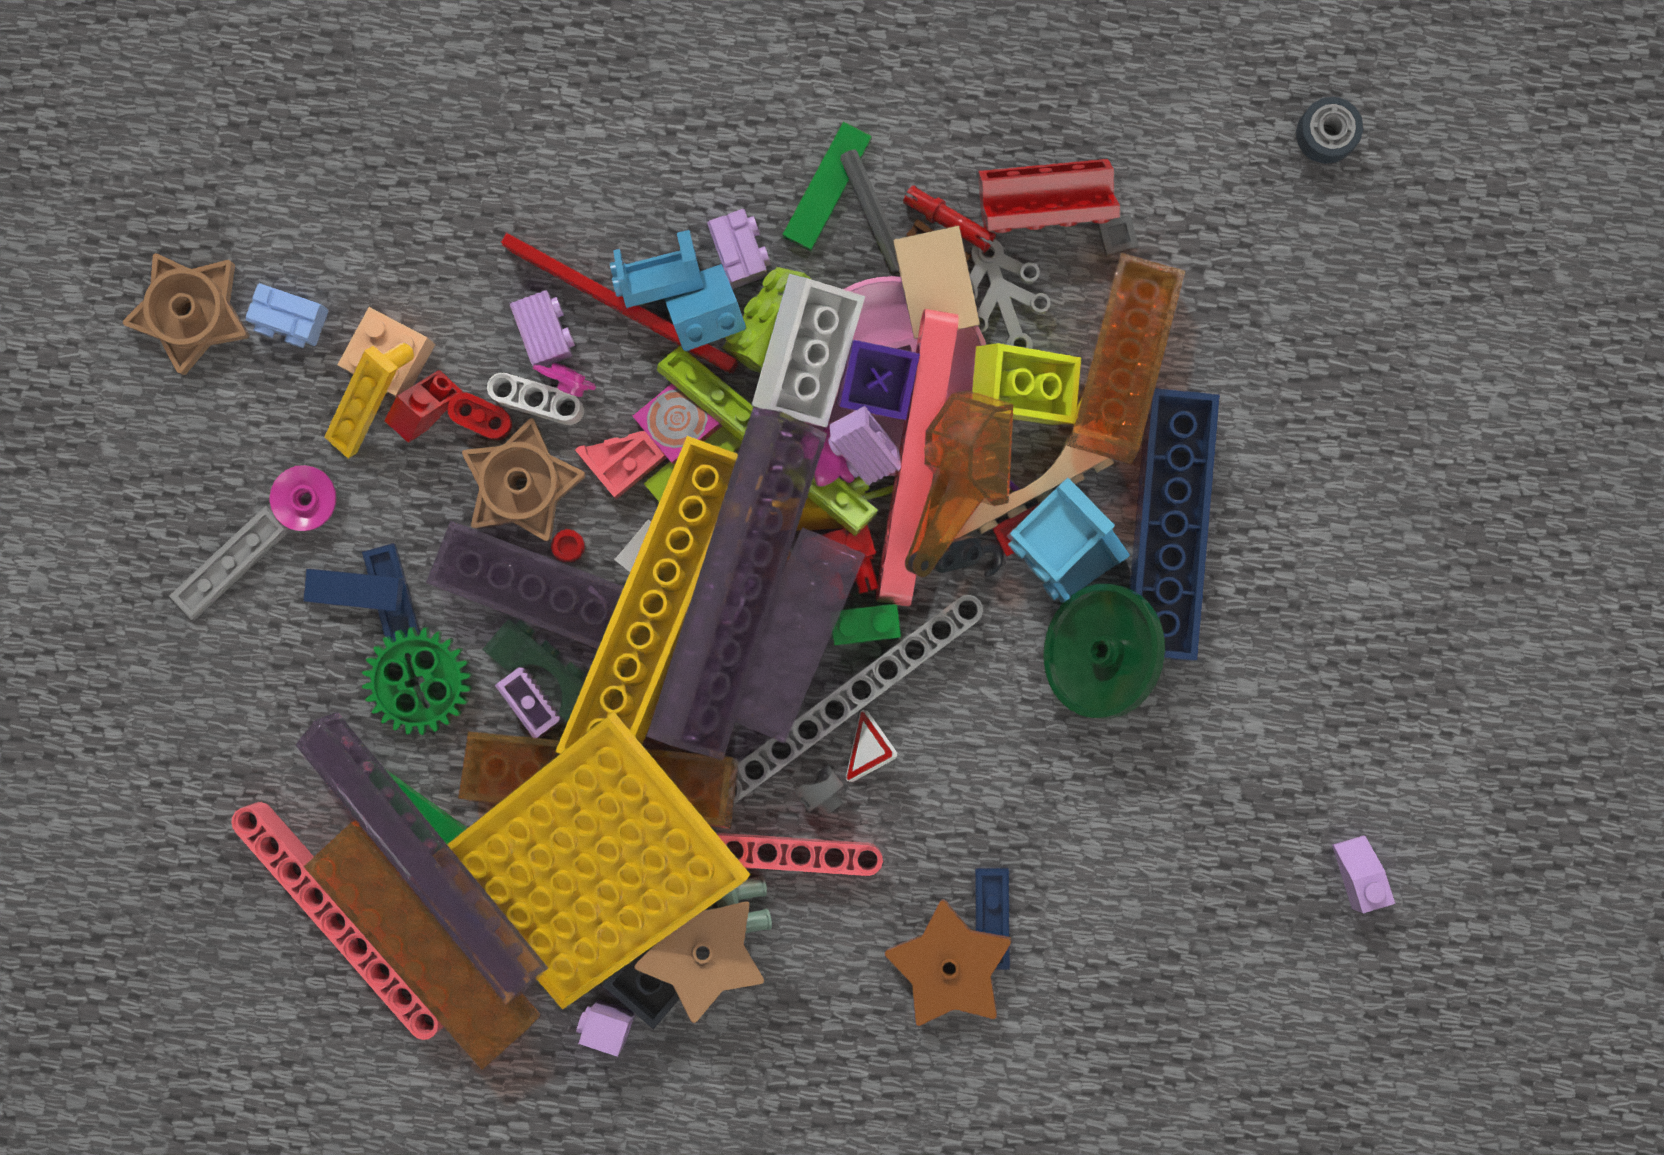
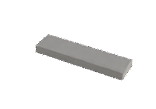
[169,506,291,620]

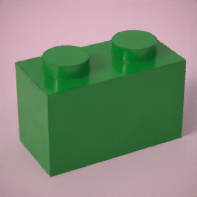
[830,604,901,646]

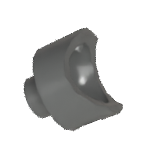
[793,765,844,816]

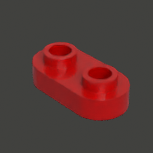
[447,392,512,440]

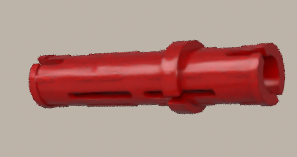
[903,185,996,252]

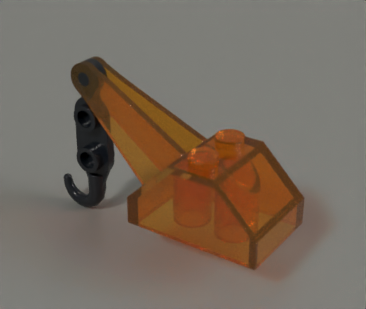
[905,390,1013,577]

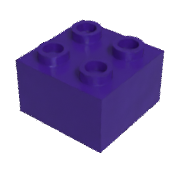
[836,339,920,420]

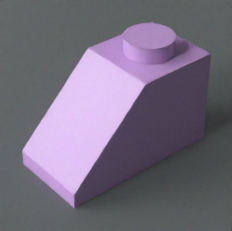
[1332,835,1395,913]

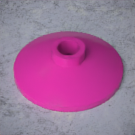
[270,465,337,531]

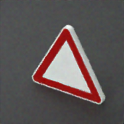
[846,710,897,782]

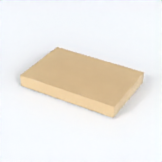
[893,226,980,339]

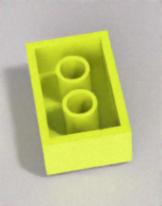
[970,343,1081,425]

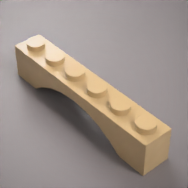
[926,418,1119,543]

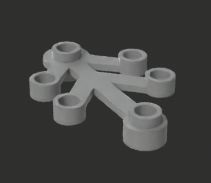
[970,238,1050,349]

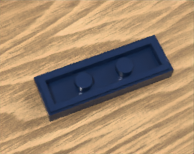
[362,543,420,641]
[304,569,404,611]
[975,868,1010,970]

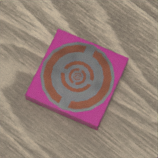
[633,384,722,466]

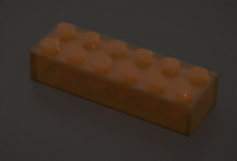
[1067,253,1185,464]

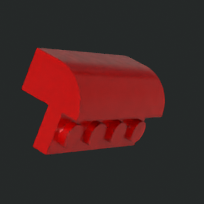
[978,159,1120,233]

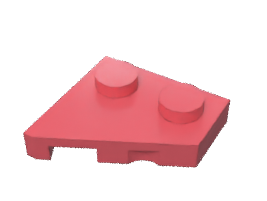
[575,431,667,499]

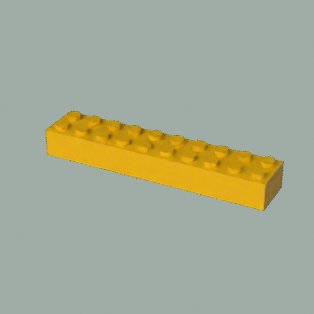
[555,436,755,754]

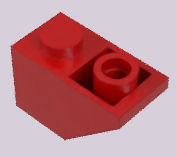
[384,370,463,443]

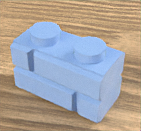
[246,283,328,348]

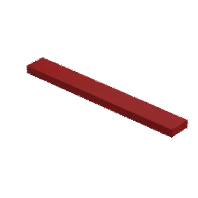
[501,232,738,374]

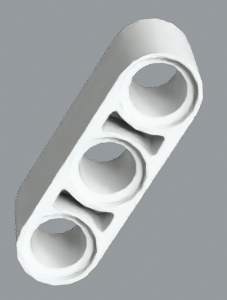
[487,373,584,425]

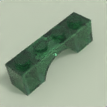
[482,619,586,722]

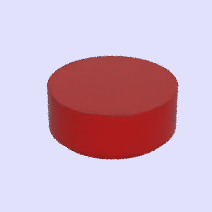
[551,529,585,563]

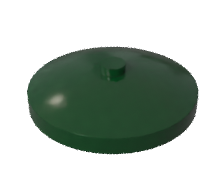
[1043,584,1165,719]

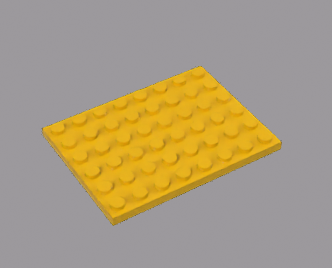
[433,711,750,1010]

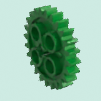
[362,627,473,735]

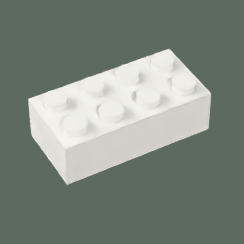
[752,274,865,427]

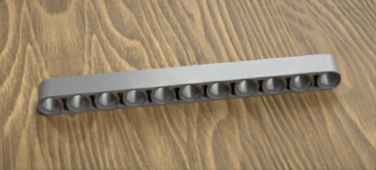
[689,595,983,823]

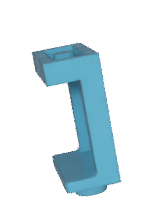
[1007,477,1115,584]

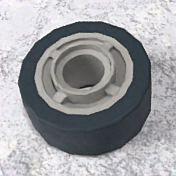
[1296,96,1364,164]

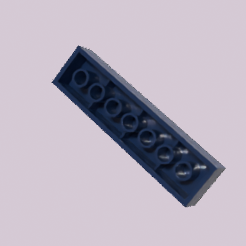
[1130,388,1220,661]

